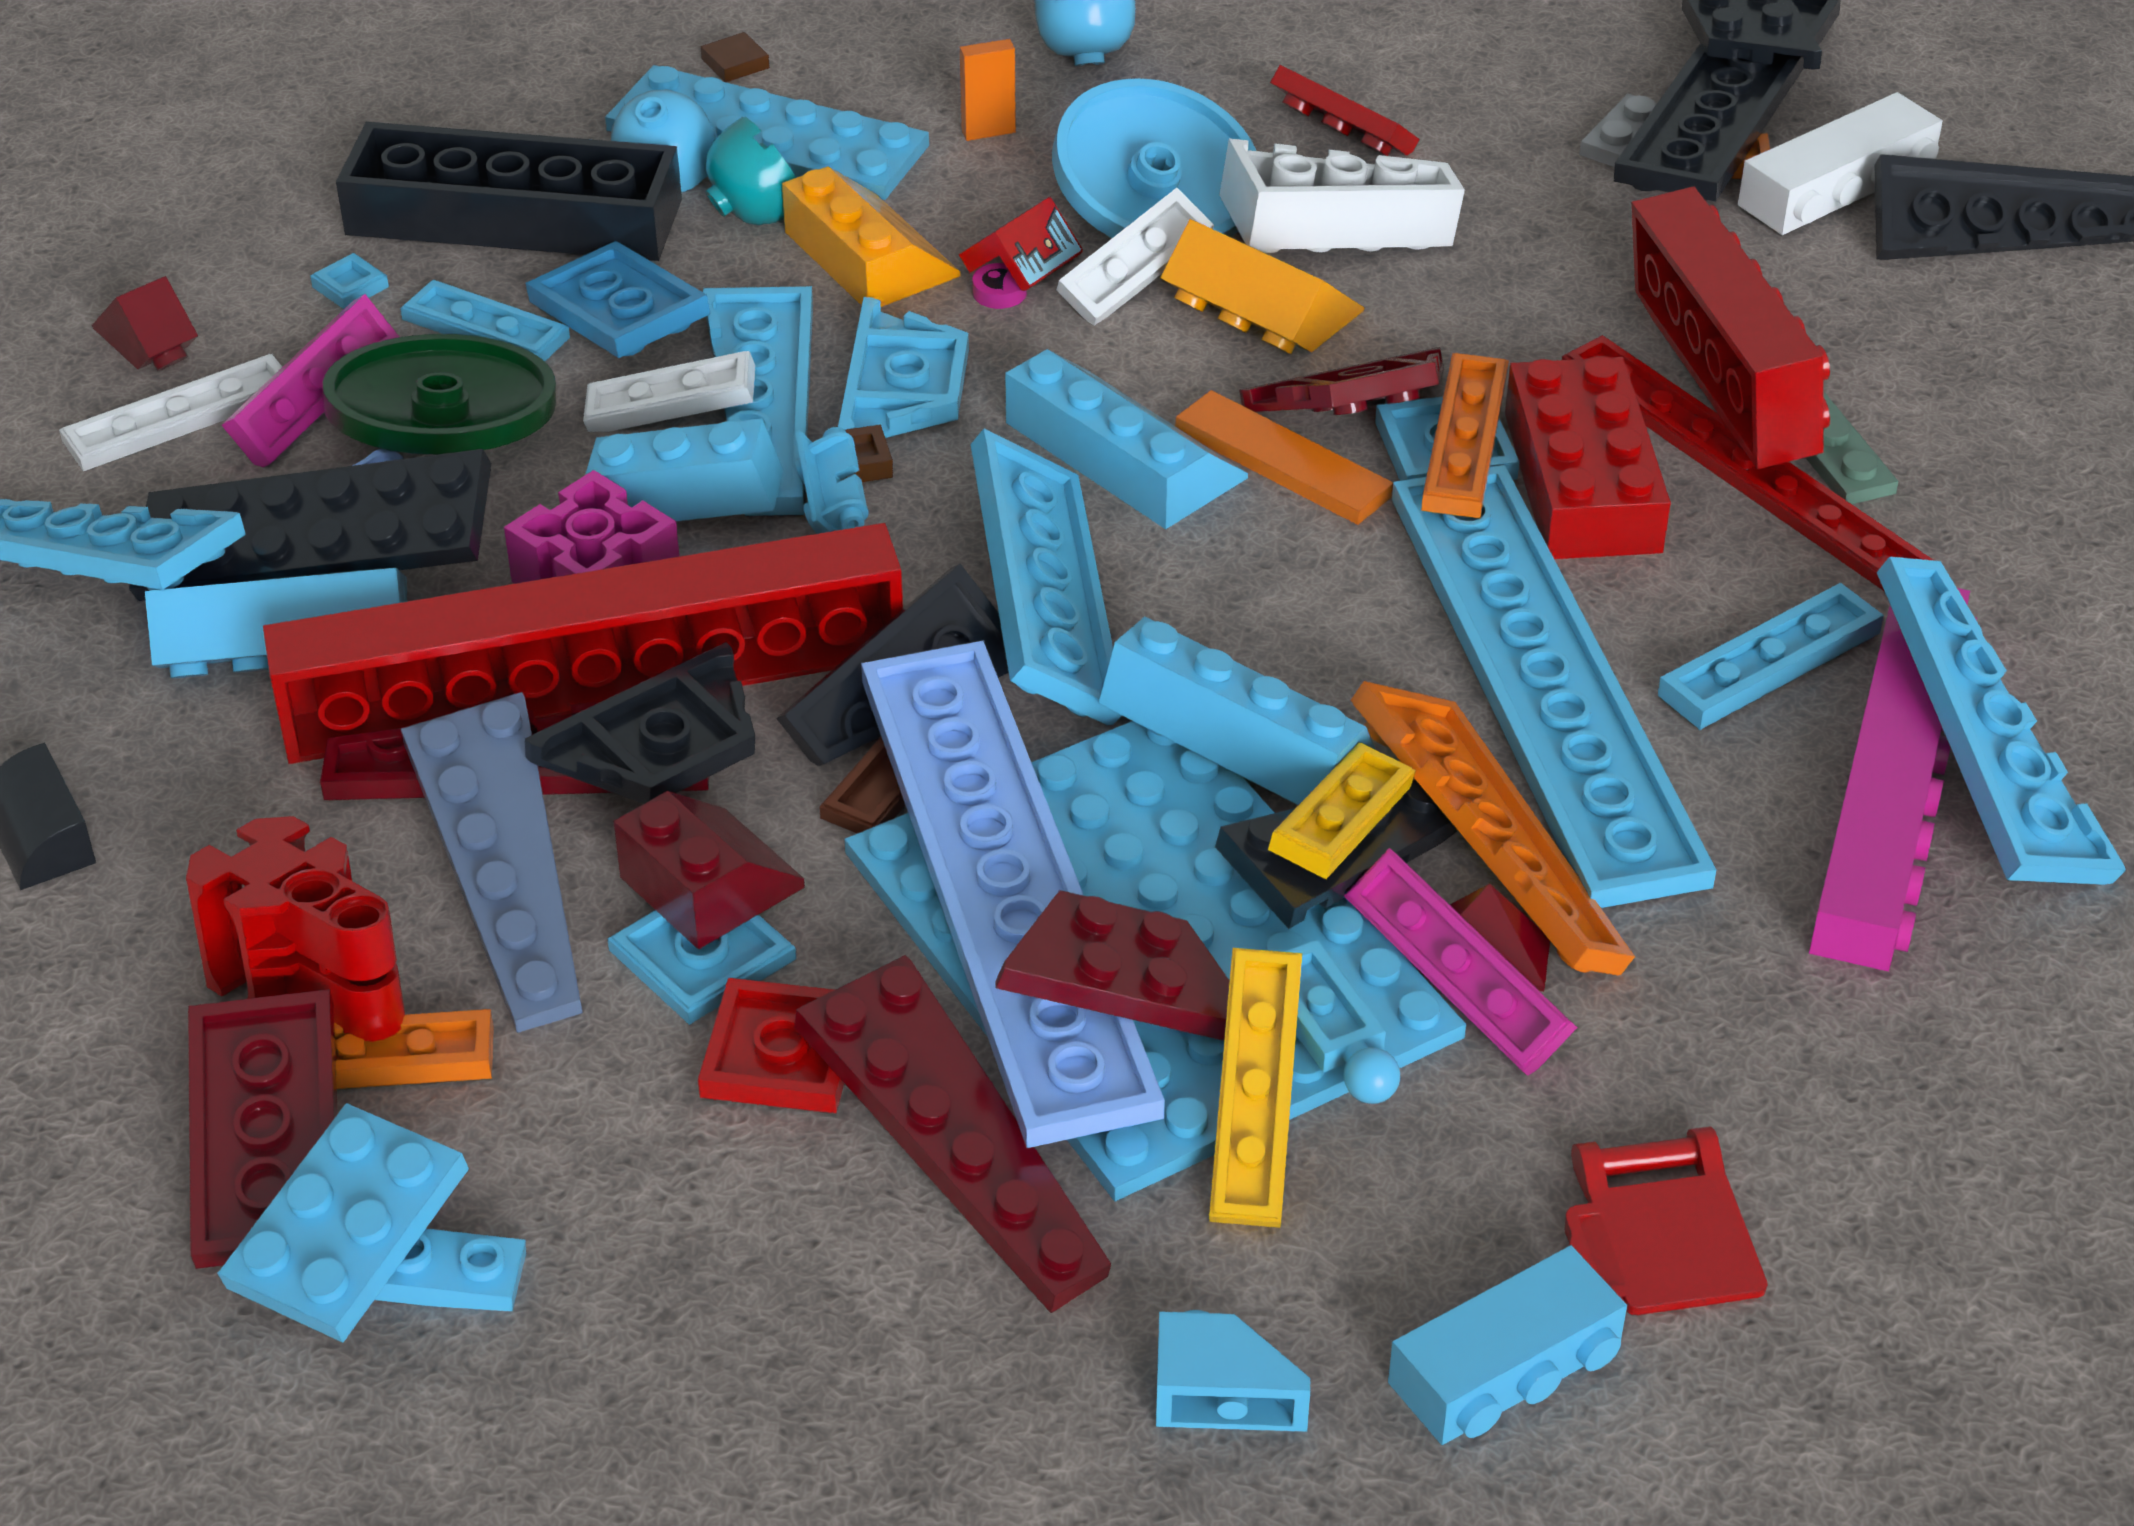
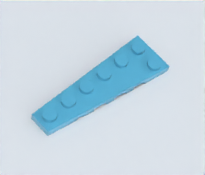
[703,286,813,516]
[0,499,246,591]
[1877,557,2126,885]

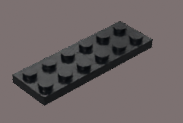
[129,449,492,601]

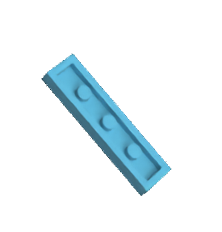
[1658,583,1884,730]

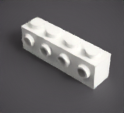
[1738,92,1943,235]

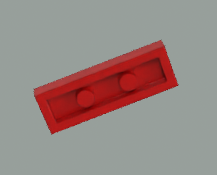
[1270,65,1420,156]

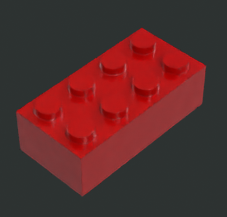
[1505,356,1671,559]

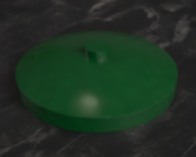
[323,334,556,455]

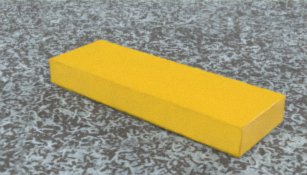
[1268,743,1416,879]

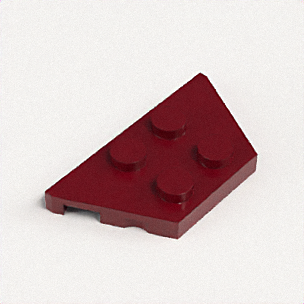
[1239,347,1444,415]
[995,890,1230,1041]

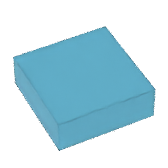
[310,253,389,309]

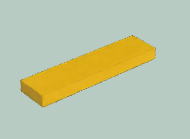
[1209,948,1302,1228]

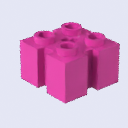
[504,470,680,584]

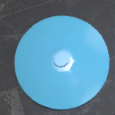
[1052,78,1256,238]

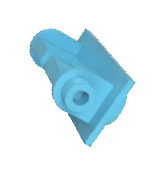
[795,427,868,534]

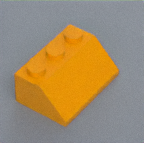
[782,166,961,307]
[1160,219,1365,354]

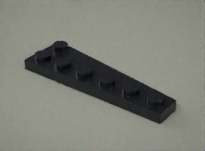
[1874,154,2134,260]

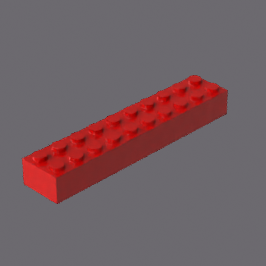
[263,523,903,764]

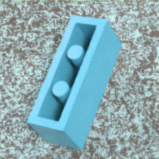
[585,418,784,521]
[1388,1245,1627,1445]

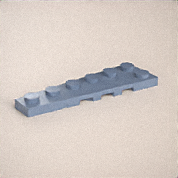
[401,692,583,1033]

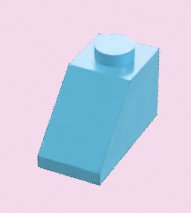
[1156,1310,1310,1432]

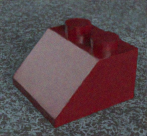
[613,791,805,950]

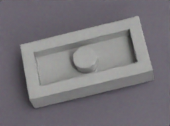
[1579,93,1657,167]

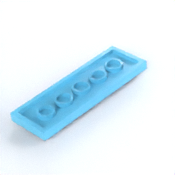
[605,65,929,200]
[970,429,1122,725]

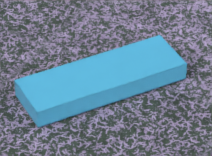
[400,280,570,361]

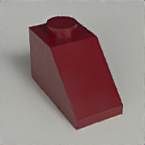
[91,276,198,371]

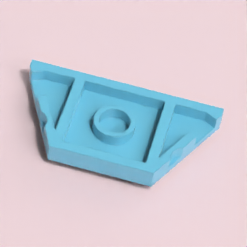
[838,297,969,438]

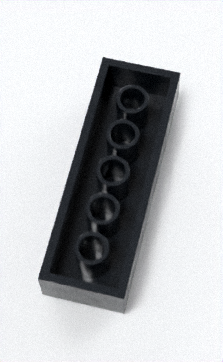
[336,121,682,261]

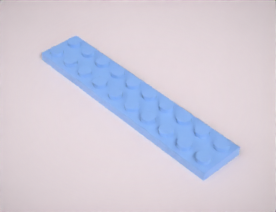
[861,641,1165,1148]

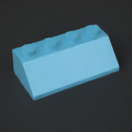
[1005,349,1248,529]
[145,568,407,678]
[1099,616,1376,805]

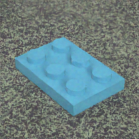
[217,1103,469,1343]

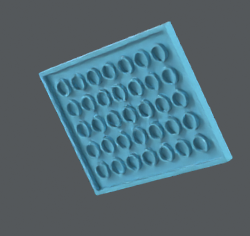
[844,721,1466,1202]

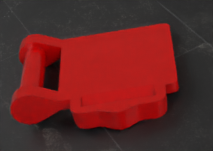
[1564,1126,1768,1315]

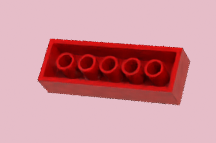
[1631,186,1830,470]

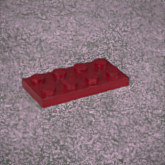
[188,989,338,1269]

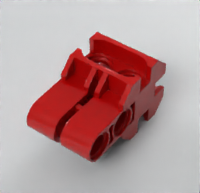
[186,816,405,1042]

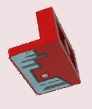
[958,196,1083,291]

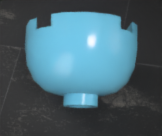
[1034,0,1136,66]
[611,89,716,192]

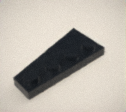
[776,564,1009,766]
[1215,779,1458,929]

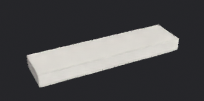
[59,354,282,471]

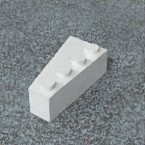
[1219,138,1465,253]

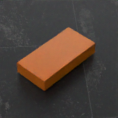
[960,39,1016,141]

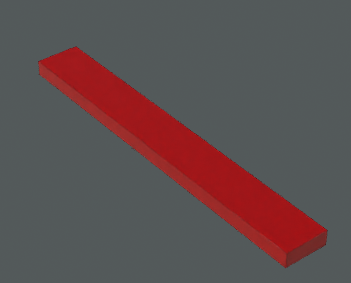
[1562,335,1935,592]

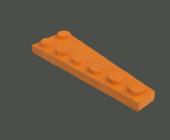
[1351,681,1635,976]

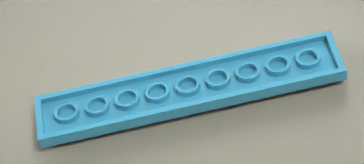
[1392,465,1716,908]

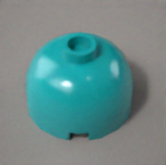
[705,117,796,225]

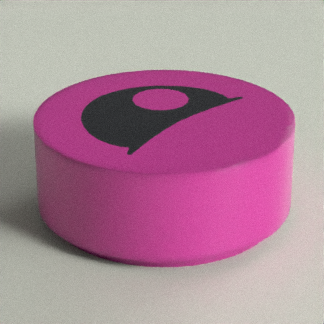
[972,263,1027,309]

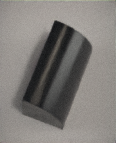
[0,742,96,890]

